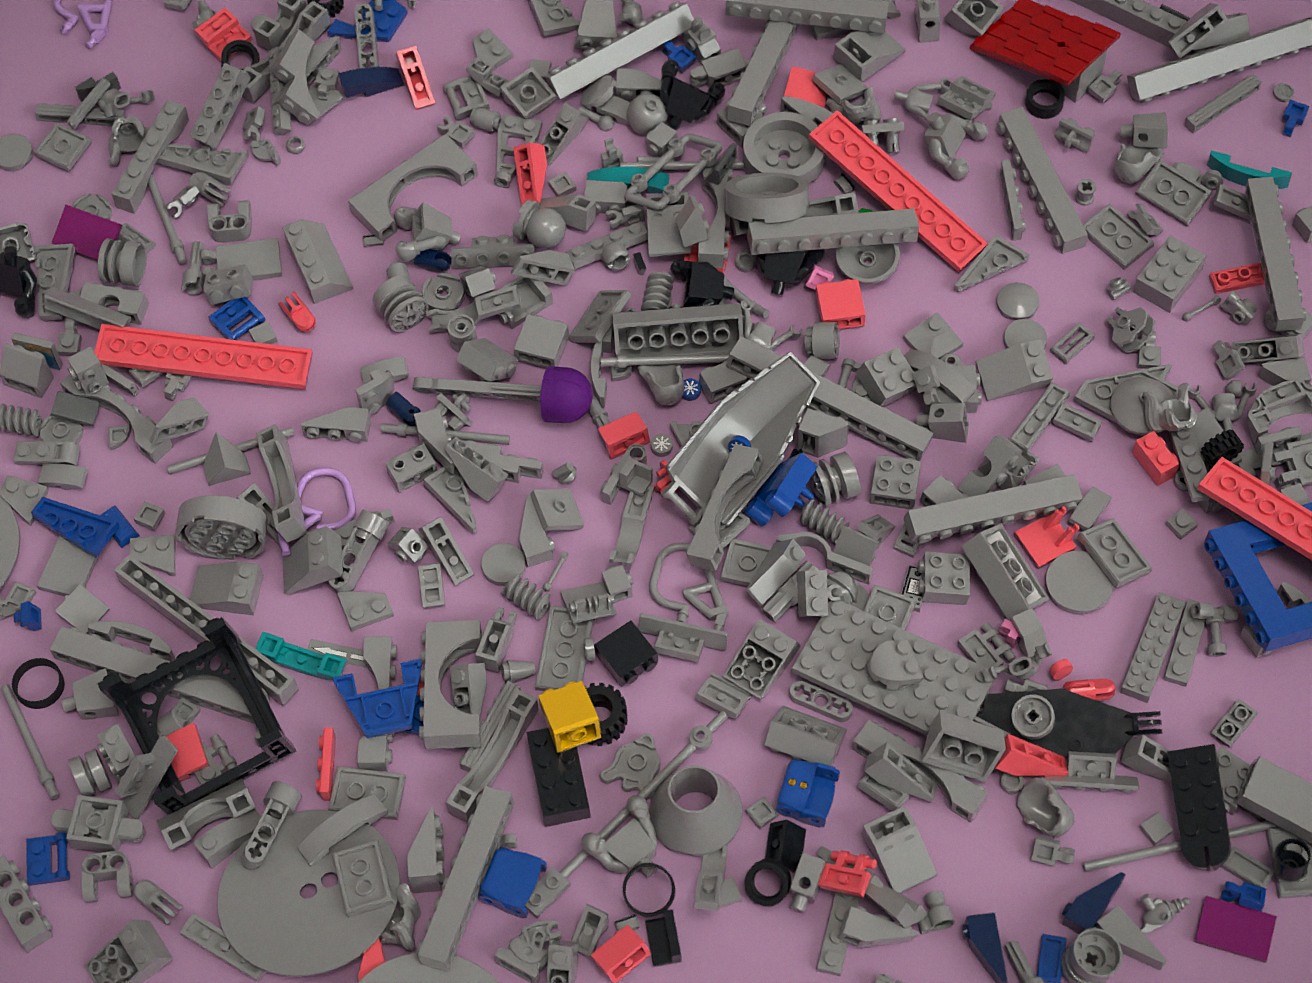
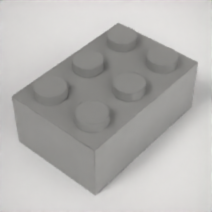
[1134,235,1207,313]

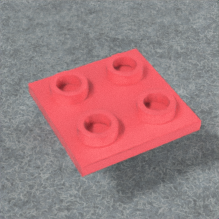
[1015,506,1080,568]

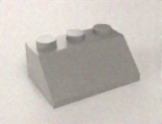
[764,706,847,766]
[921,710,1006,782]

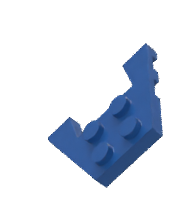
[327,0,408,43]
[333,659,422,738]

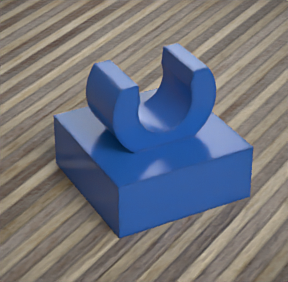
[14,601,42,631]

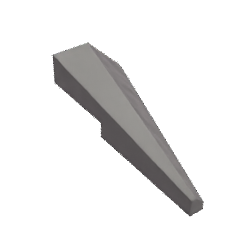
[816,846,928,928]

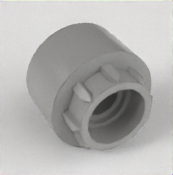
[805,322,840,359]

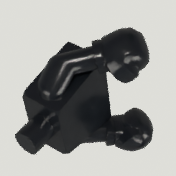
[660,60,725,130]
[0,246,37,318]
[756,249,825,295]
[668,260,734,309]

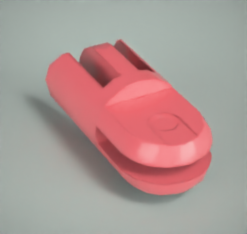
[278,292,316,332]
[1064,679,1115,701]

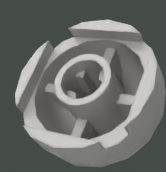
[626,93,667,135]

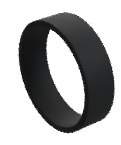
[12,658,65,709]
[622,863,675,917]

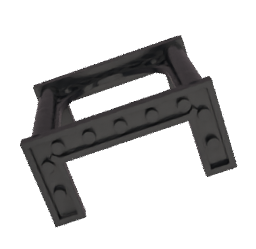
[97,617,296,814]

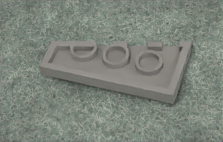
[529,0,579,36]
[157,144,248,184]
[34,244,76,321]

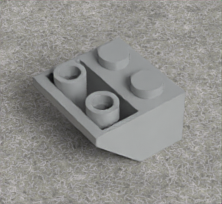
[0,343,54,398]
[798,408,849,457]

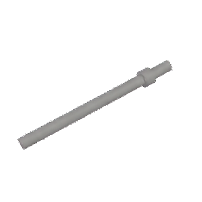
[620,161,744,170]
[148,173,187,265]
[600,354,729,368]
[381,423,510,444]
[167,427,294,474]
[1,684,59,800]

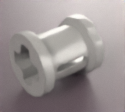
[1075,179,1096,206]

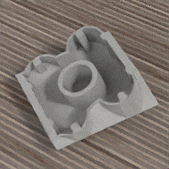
[0,223,37,263]
[977,437,1039,490]

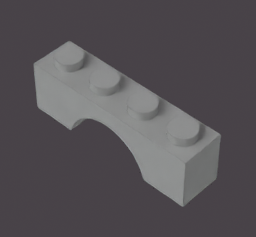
[157,779,256,850]

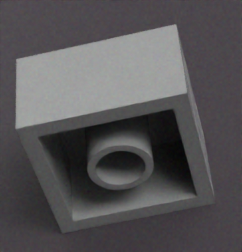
[856,347,916,407]

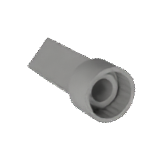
[329,510,390,592]
[241,781,302,869]

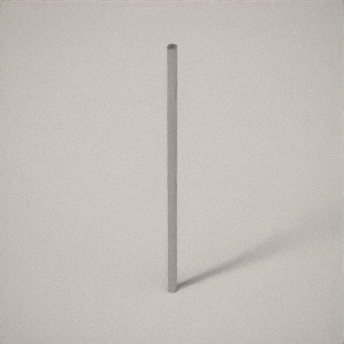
[1083,820,1279,872]

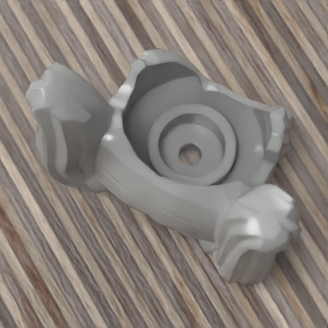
[826,86,881,125]
[108,116,150,166]
[1143,383,1197,432]
[380,883,421,951]

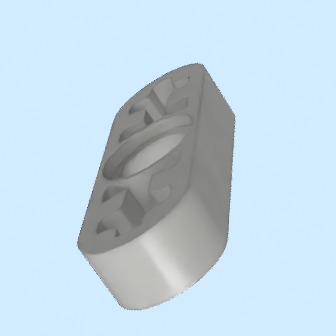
[790,681,852,722]

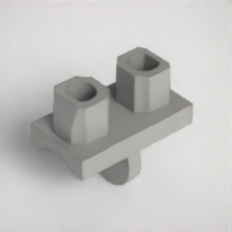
[1054,118,1095,153]
[434,393,473,431]

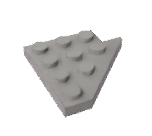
[1074,364,1179,437]

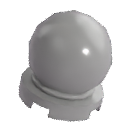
[512,200,566,249]

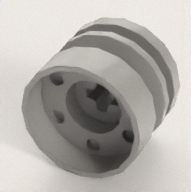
[98,238,146,286]
[372,275,429,332]
[810,451,861,507]
[1061,928,1123,983]

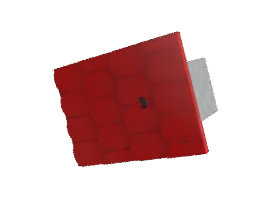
[970,0,1121,103]

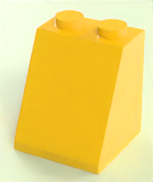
[538,681,601,753]

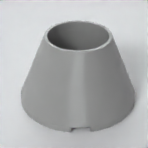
[649,765,742,856]

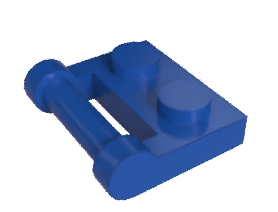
[208,297,266,340]
[26,832,70,886]

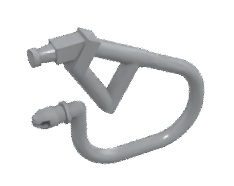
[649,543,729,631]

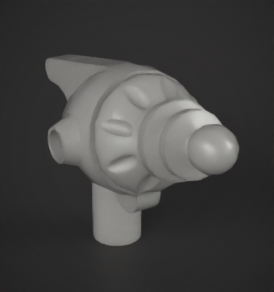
[192,0,216,28]
[619,0,644,26]
[1140,894,1190,934]

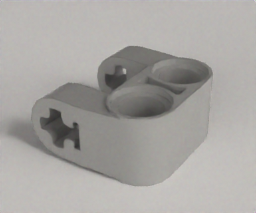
[207,200,252,243]
[81,851,133,902]

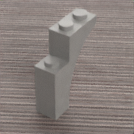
[270,29,321,126]

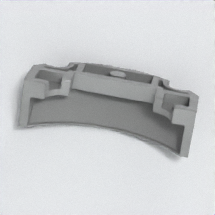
[1247,380,1312,446]

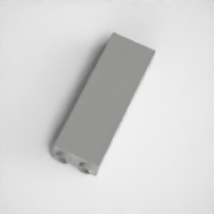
[1235,756,1312,844]

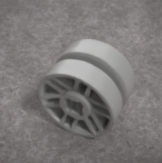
[1012,695,1055,740]
[68,748,112,796]

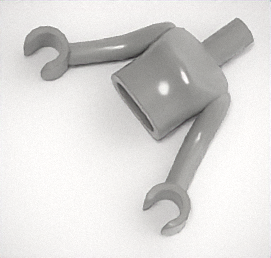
[894,78,951,127]
[97,88,155,117]
[740,300,802,351]
[1188,382,1257,431]
[981,642,1052,683]

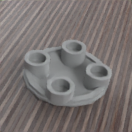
[997,282,1039,319]

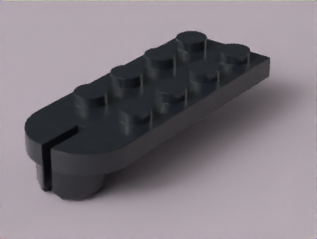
[1167,744,1231,871]

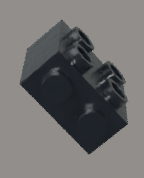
[594,620,658,687]

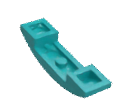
[1207,150,1292,189]
[587,167,669,194]
[255,632,347,680]

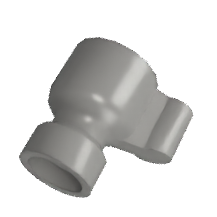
[918,891,955,934]

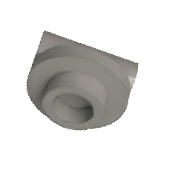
[1107,277,1131,300]
[552,462,577,484]

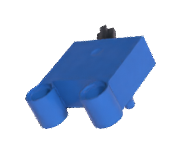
[744,449,818,527]

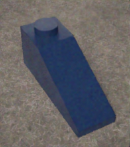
[1062,872,1126,934]
[962,913,1008,983]

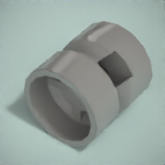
[447,315,477,353]

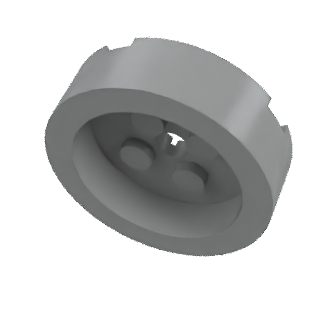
[743,112,825,183]
[725,173,809,223]
[175,495,268,560]

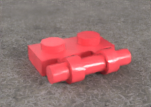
[818,850,877,897]

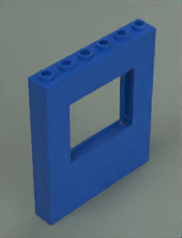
[1204,502,1312,652]

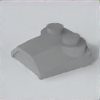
[500,67,557,119]

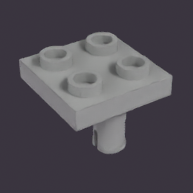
[858,118,904,152]

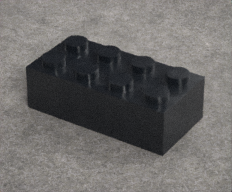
[527,728,591,827]

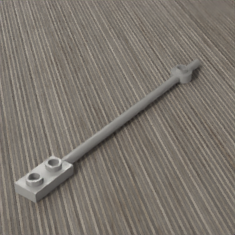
[524,711,728,919]

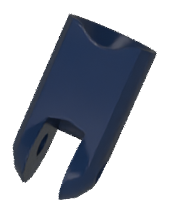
[414,249,452,272]
[386,392,421,426]

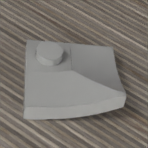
[903,312,963,360]

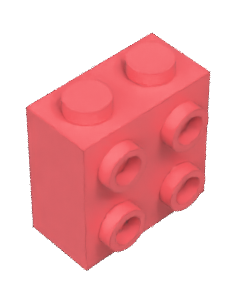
[816,279,865,329]

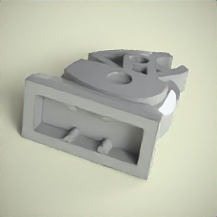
[494,921,562,983]

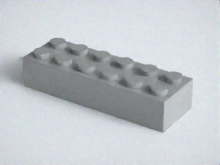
[612,303,743,357]

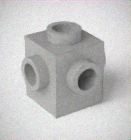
[388,527,429,562]

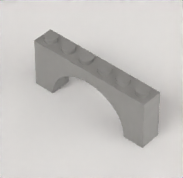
[348,134,478,241]
[419,620,482,749]

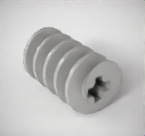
[641,272,674,311]
[0,404,42,437]
[800,498,850,544]
[501,574,550,620]

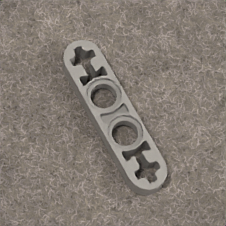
[354,3,379,68]

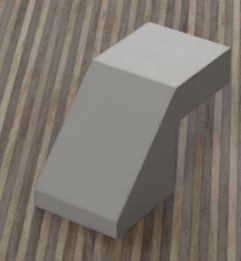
[1011,608,1047,657]

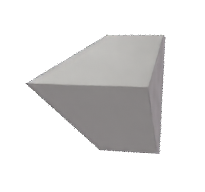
[203,432,251,486]

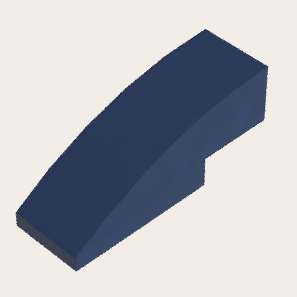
[338,67,405,98]

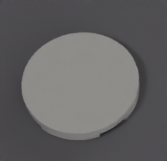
[1045,551,1114,614]

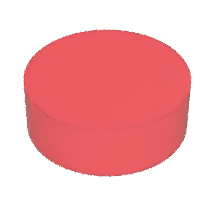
[1049,659,1073,680]

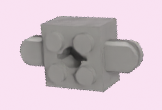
[51,795,145,853]

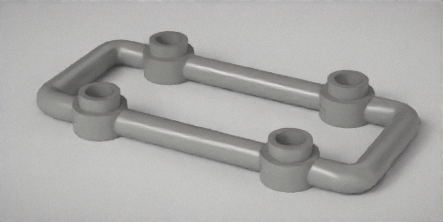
[625,134,722,210]

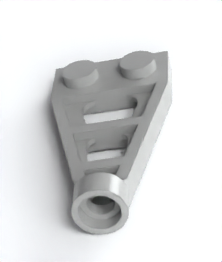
[494,114,543,188]

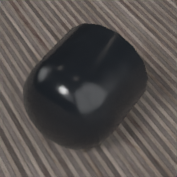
[1273,838,1311,882]

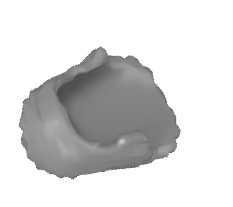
[1114,143,1164,184]
[638,364,685,405]
[1016,777,1075,837]

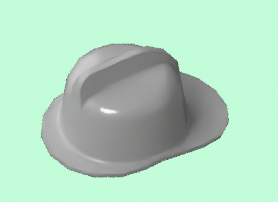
[827,572,869,611]

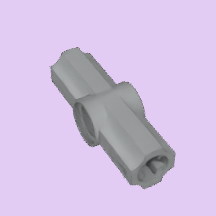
[761,561,818,622]

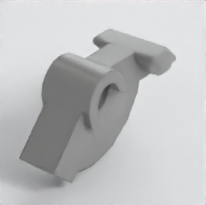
[250,139,281,165]

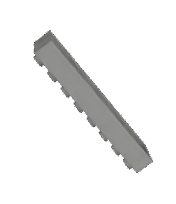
[1120,592,1186,703]

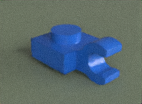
[662,40,696,72]
[1282,100,1310,137]
[1221,881,1266,912]

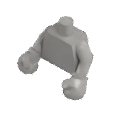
[925,112,988,180]
[394,202,460,261]
[581,795,658,877]

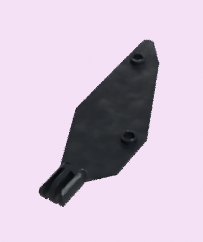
[976,689,1163,758]

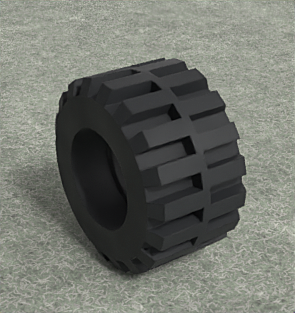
[585,682,628,746]

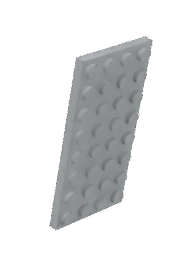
[792,600,995,736]

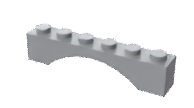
[242,1,331,103]
[112,100,189,214]
[698,165,733,268]
[730,192,859,236]
[60,374,173,464]
[256,424,307,543]
[686,444,764,571]
[357,636,397,771]
[446,689,539,823]
[853,720,988,823]

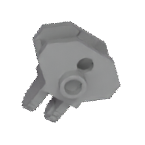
[682,17,721,62]
[1106,306,1155,353]

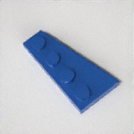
[31,497,119,558]

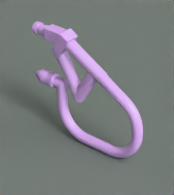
[53,0,111,49]
[276,468,356,556]

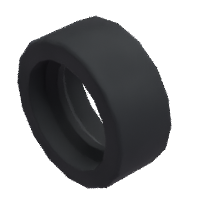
[221,40,259,71]
[1025,79,1065,119]
[744,859,792,906]

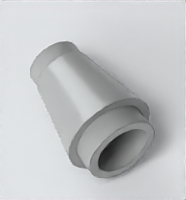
[501,660,535,682]

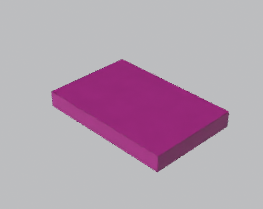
[52,204,122,260]
[1194,896,1277,963]

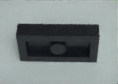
[765,819,806,873]
[645,909,682,967]

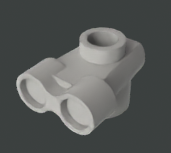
[1220,291,1257,325]

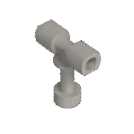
[1191,602,1238,656]

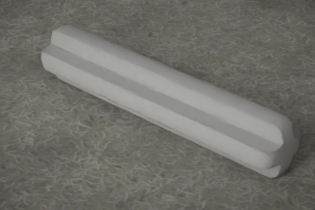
[67,78,111,128]

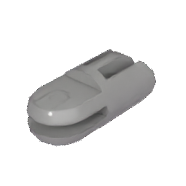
[189,172,231,207]
[134,880,182,925]

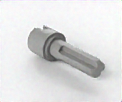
[181,241,204,295]
[1005,941,1045,983]

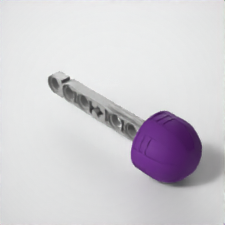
[413,366,593,423]

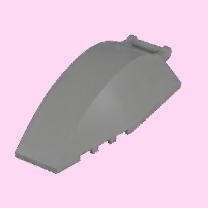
[661,352,820,526]

